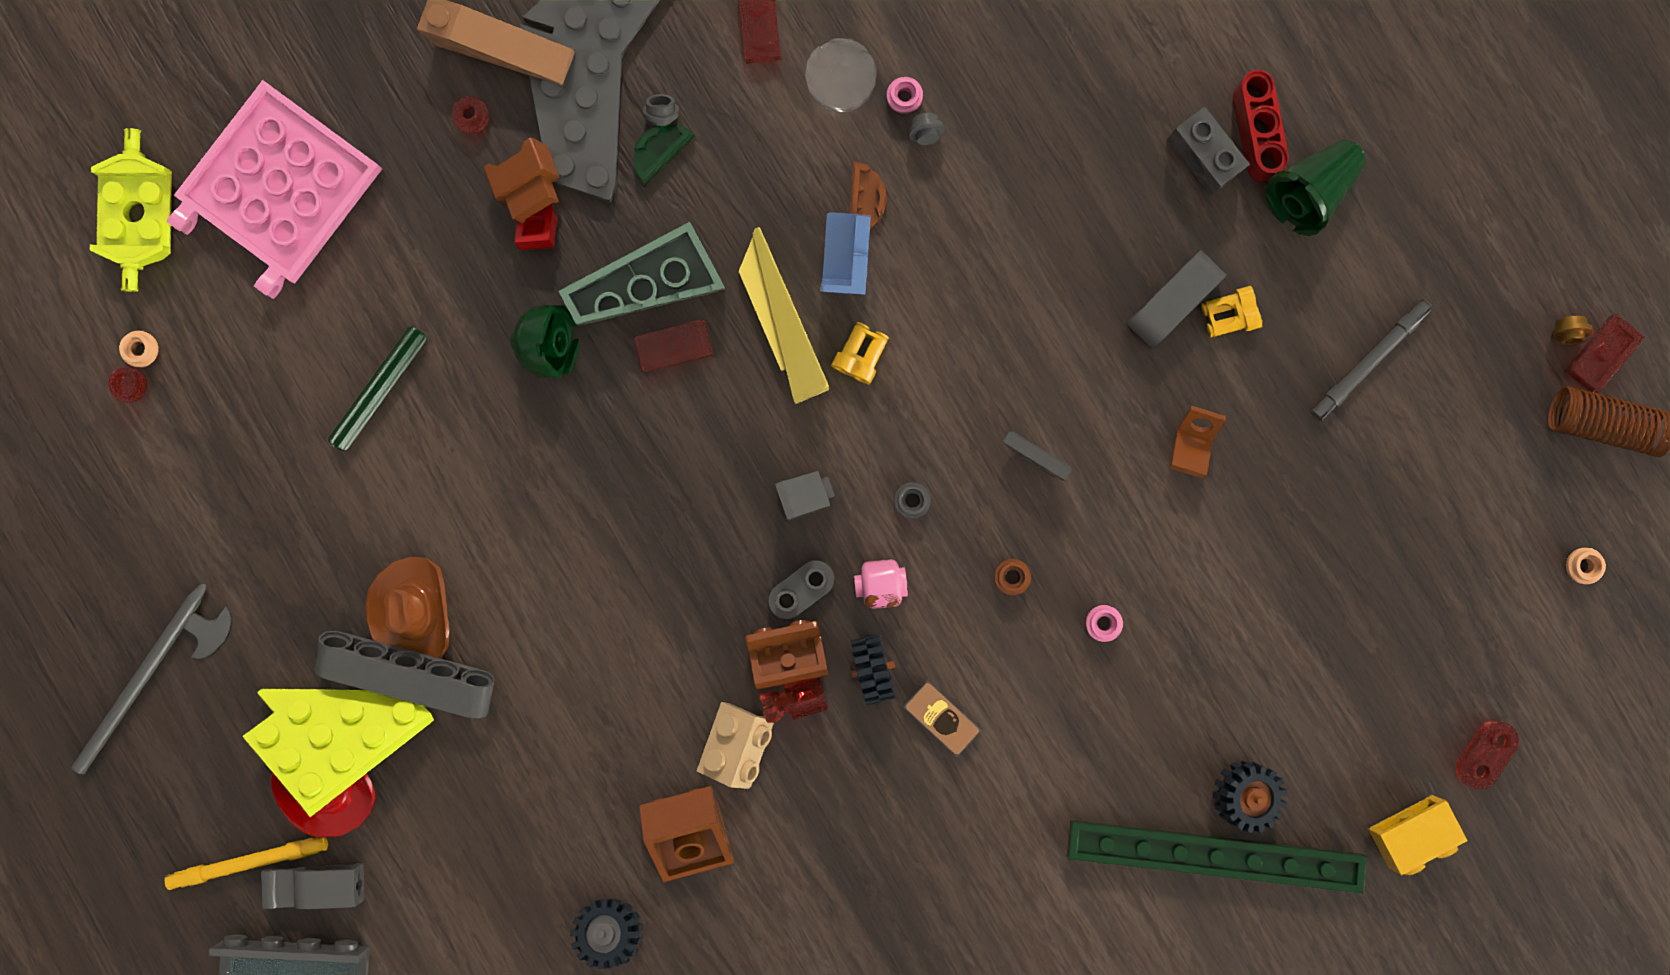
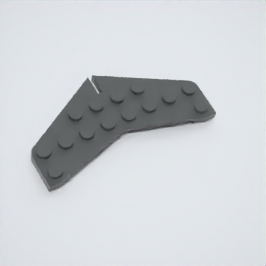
[520,0,660,204]

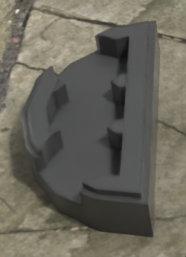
[1003,431,1072,481]

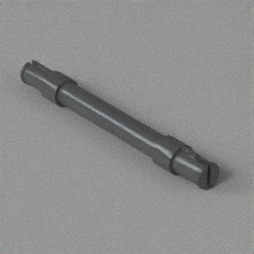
[1310,299,1434,422]

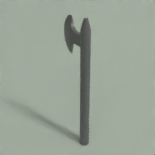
[71,584,232,774]

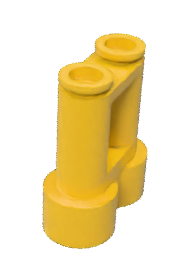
[1201,286,1262,338]
[831,322,889,385]

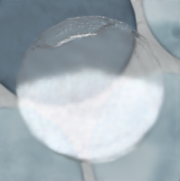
[805,38,877,112]

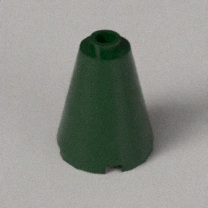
[1265,140,1366,236]

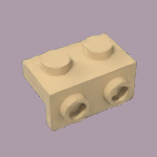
[697,702,774,789]

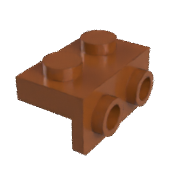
[745,620,829,690]

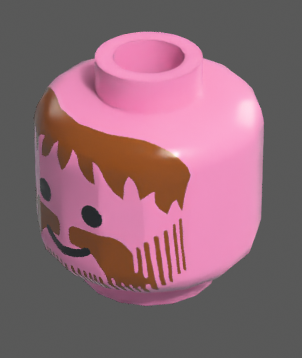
[854,559,908,609]

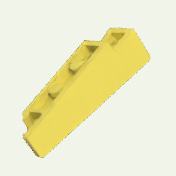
[739,227,829,404]

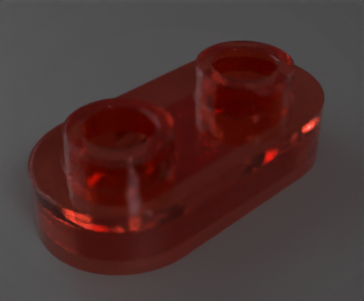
[1456,721,1519,790]

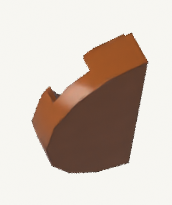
[850,161,887,229]

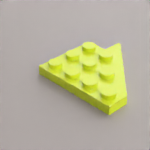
[243,689,434,817]

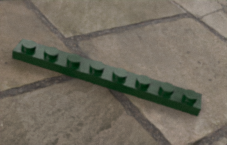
[1067,820,1367,893]

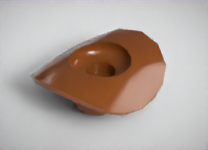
[365,556,450,659]

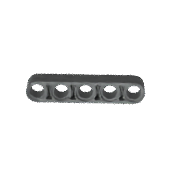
[314,631,495,718]

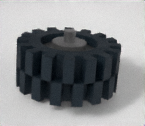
[570,899,643,969]

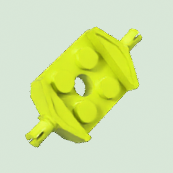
[90,128,172,292]

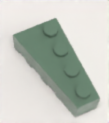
[558,222,725,326]

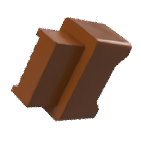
[483,138,560,223]

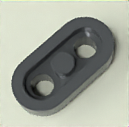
[768,560,834,619]

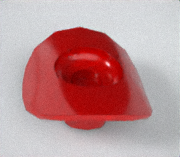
[270,773,376,838]

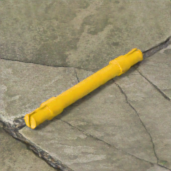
[165,837,328,890]

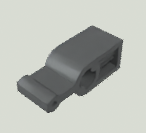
[261,863,365,909]

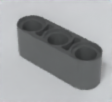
[1126,249,1227,349]

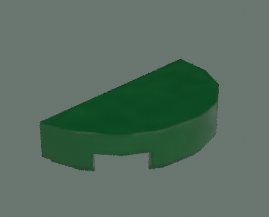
[633,124,695,187]

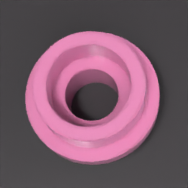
[887,77,923,114]
[1086,605,1123,642]

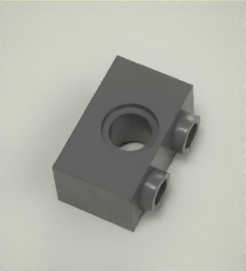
[1167,107,1250,196]

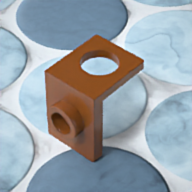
[1169,406,1226,479]

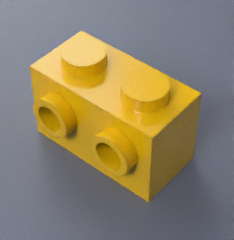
[1368,795,1468,876]

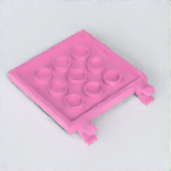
[167,80,382,299]

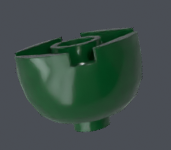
[510,305,579,378]

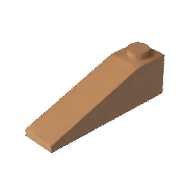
[417,0,575,86]

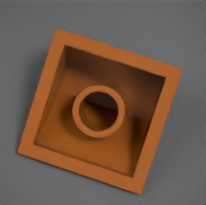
[639,786,734,883]

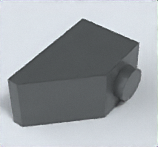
[775,471,835,521]

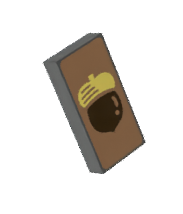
[903,679,982,757]

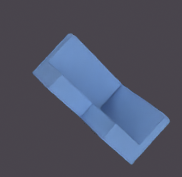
[820,212,871,295]

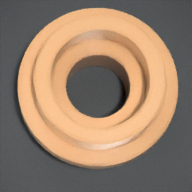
[119,331,158,367]
[1566,548,1606,584]

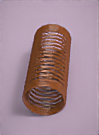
[1548,386,1670,458]

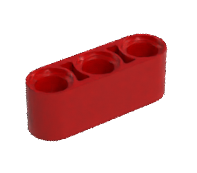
[1233,70,1289,182]

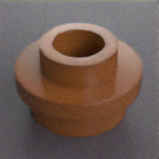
[994,559,1031,595]

